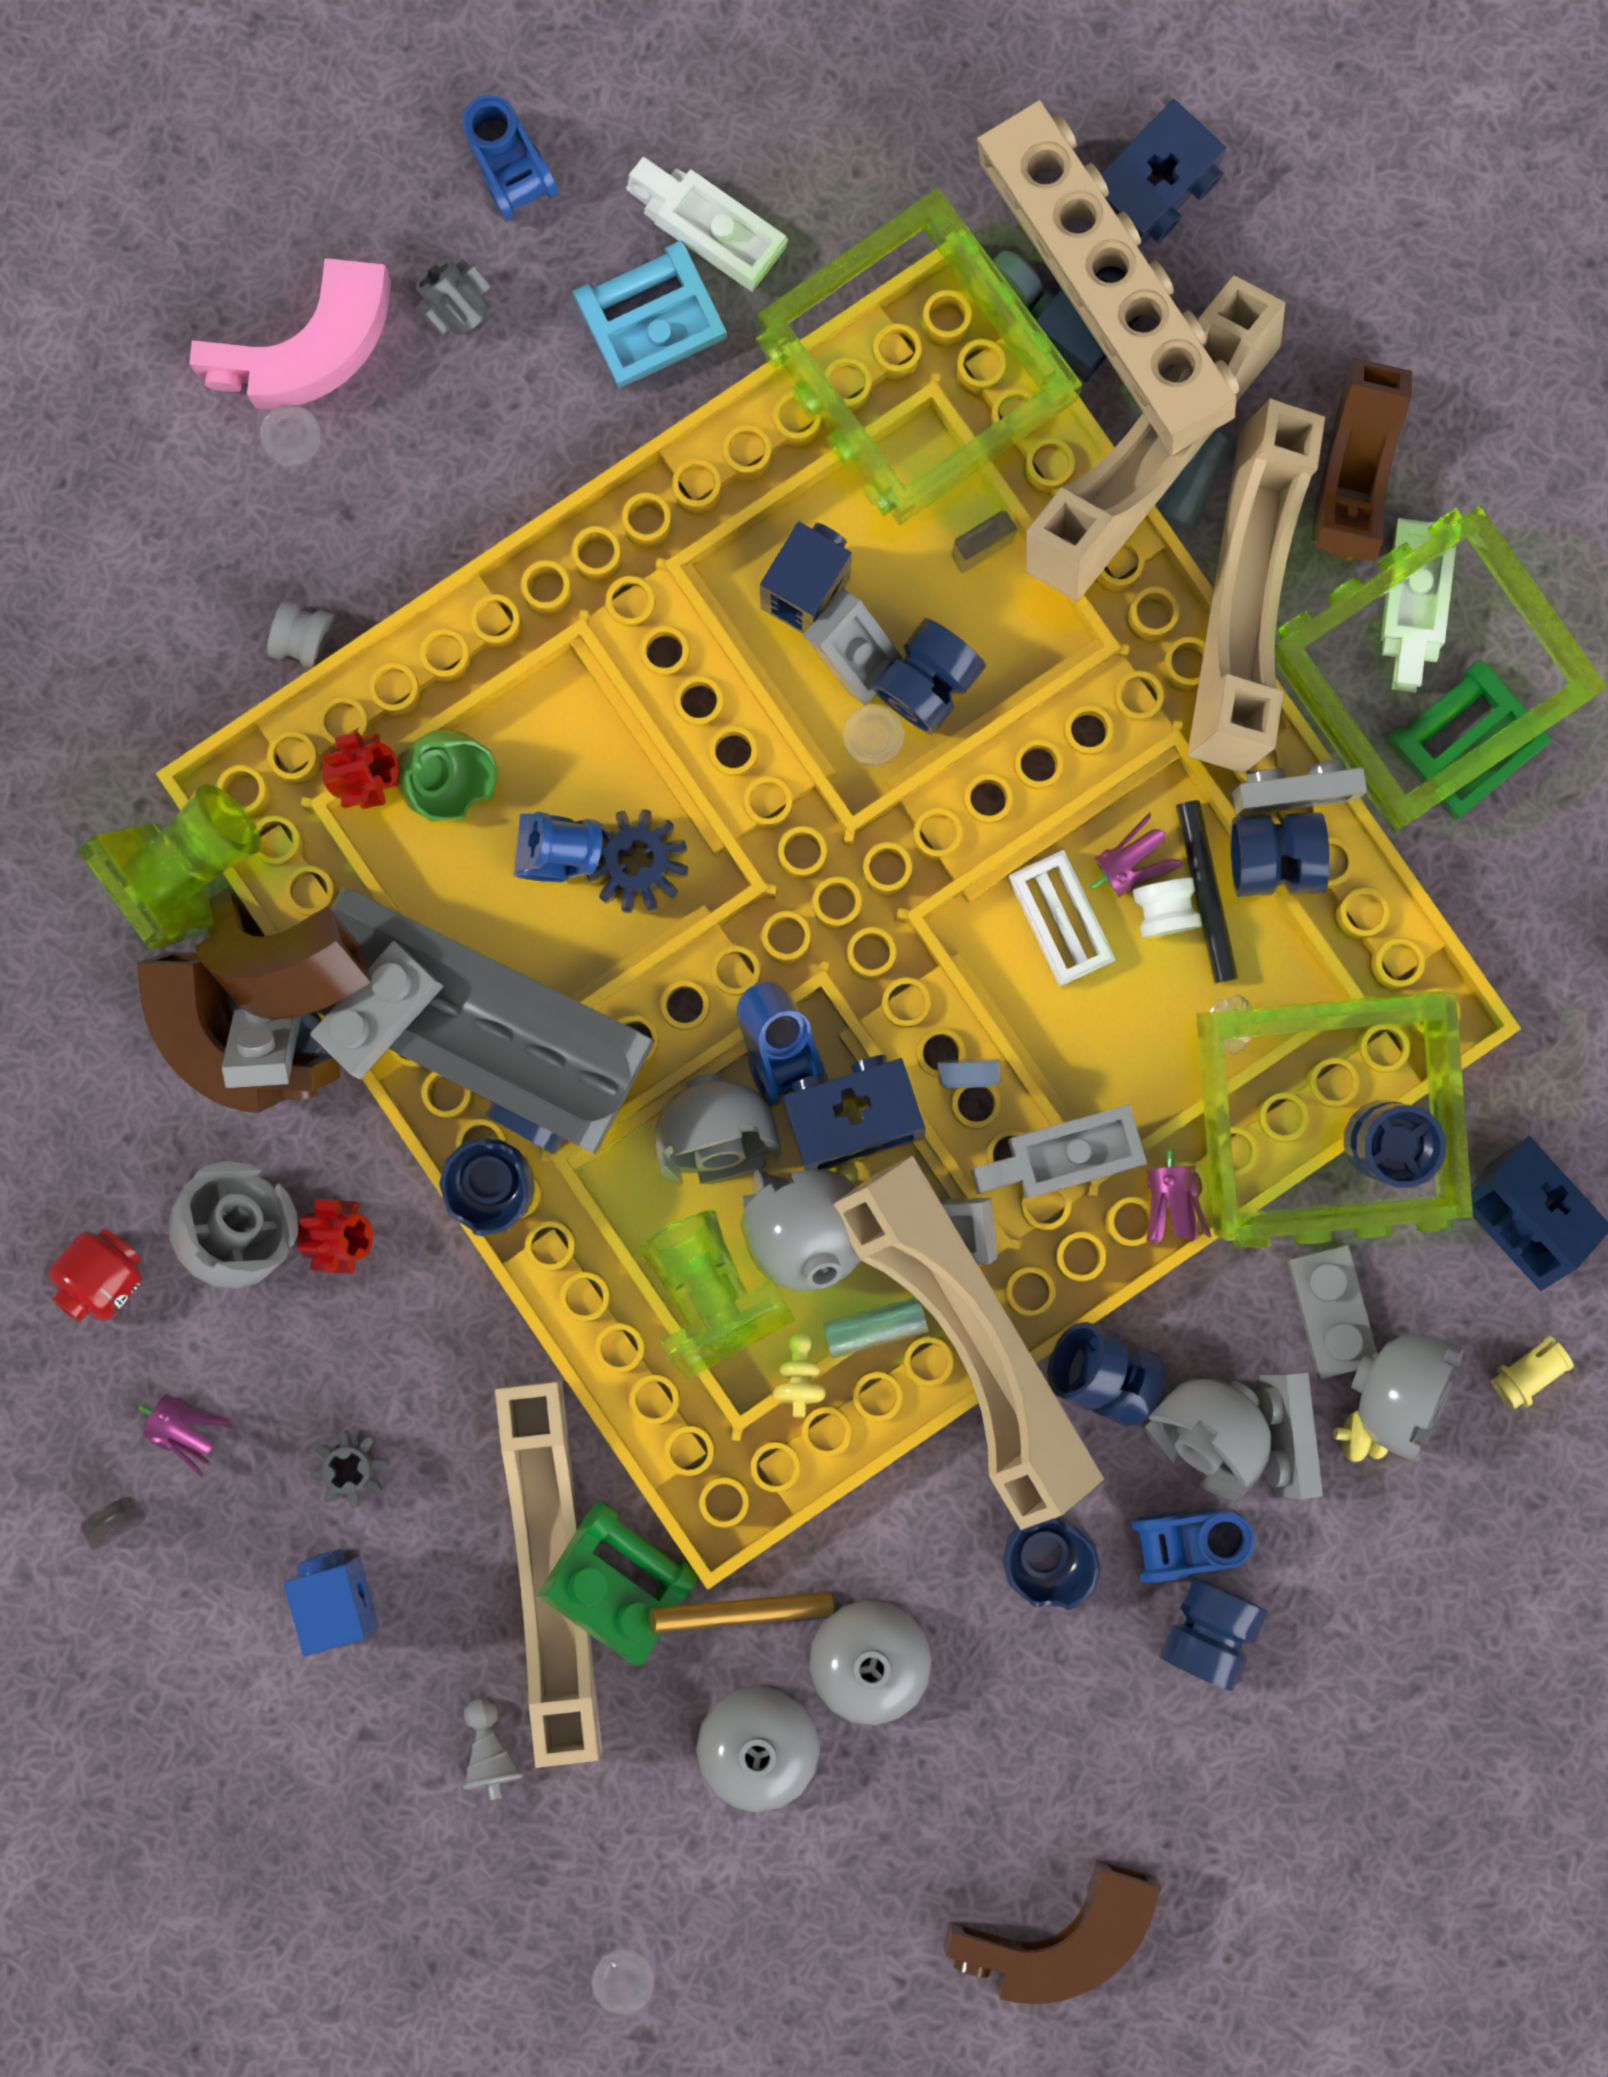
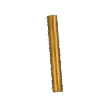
[649,1591,834,1634]

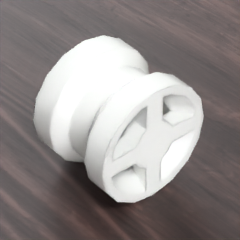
[1133,878,1202,939]

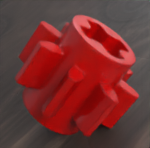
[322,731,399,809]
[296,1199,373,1274]

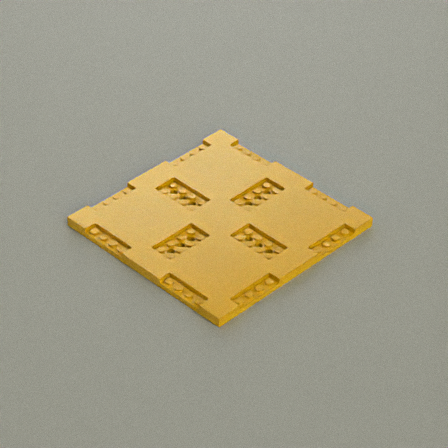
[155,231,1521,1590]

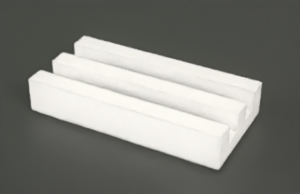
[1007,850,1116,987]

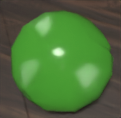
[397,729,499,821]

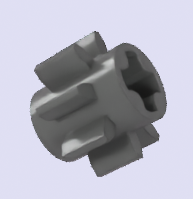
[414,258,491,335]
[310,1430,390,1508]

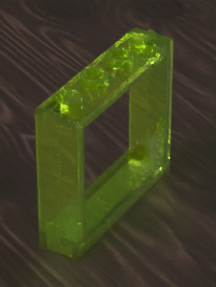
[755,187,1082,526]
[1275,505,1608,833]
[1196,991,1473,1249]

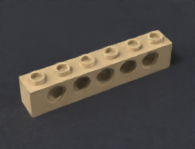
[977,100,1240,456]

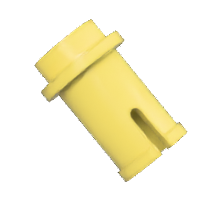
[1491,1336,1574,1410]

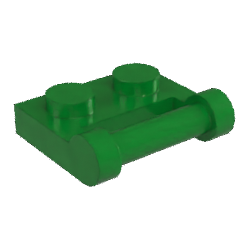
[1385,660,1552,821]
[537,1501,698,1665]

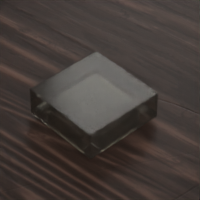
[951,511,1018,573]

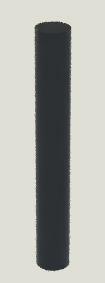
[1176,800,1239,984]

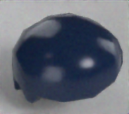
[439,1136,535,1236]
[1002,1516,1101,1610]

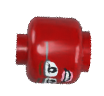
[48,1229,142,1323]

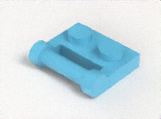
[572,241,727,389]

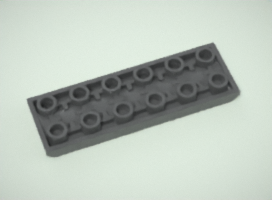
[316,886,655,1155]

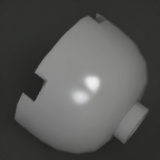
[655,1074,781,1184]
[169,1161,298,1289]
[740,1169,861,1291]
[1351,1335,1464,1462]
[1145,1379,1271,1500]
[809,1599,932,1726]
[696,1685,820,1813]

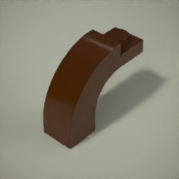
[1311,357,1412,562]
[194,887,371,1019]
[137,952,340,1113]
[943,1860,1162,2004]

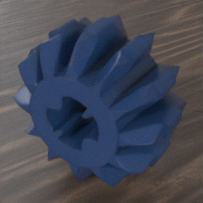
[586,809,689,914]

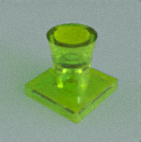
[77,784,261,950]
[638,1210,796,1380]

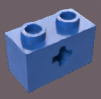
[283,1548,379,1657]

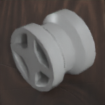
[267,599,334,670]

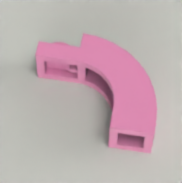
[189,258,392,409]

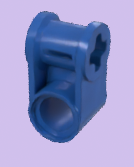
[462,95,559,222]
[513,811,602,883]
[737,982,826,1107]
[1130,1508,1254,1583]

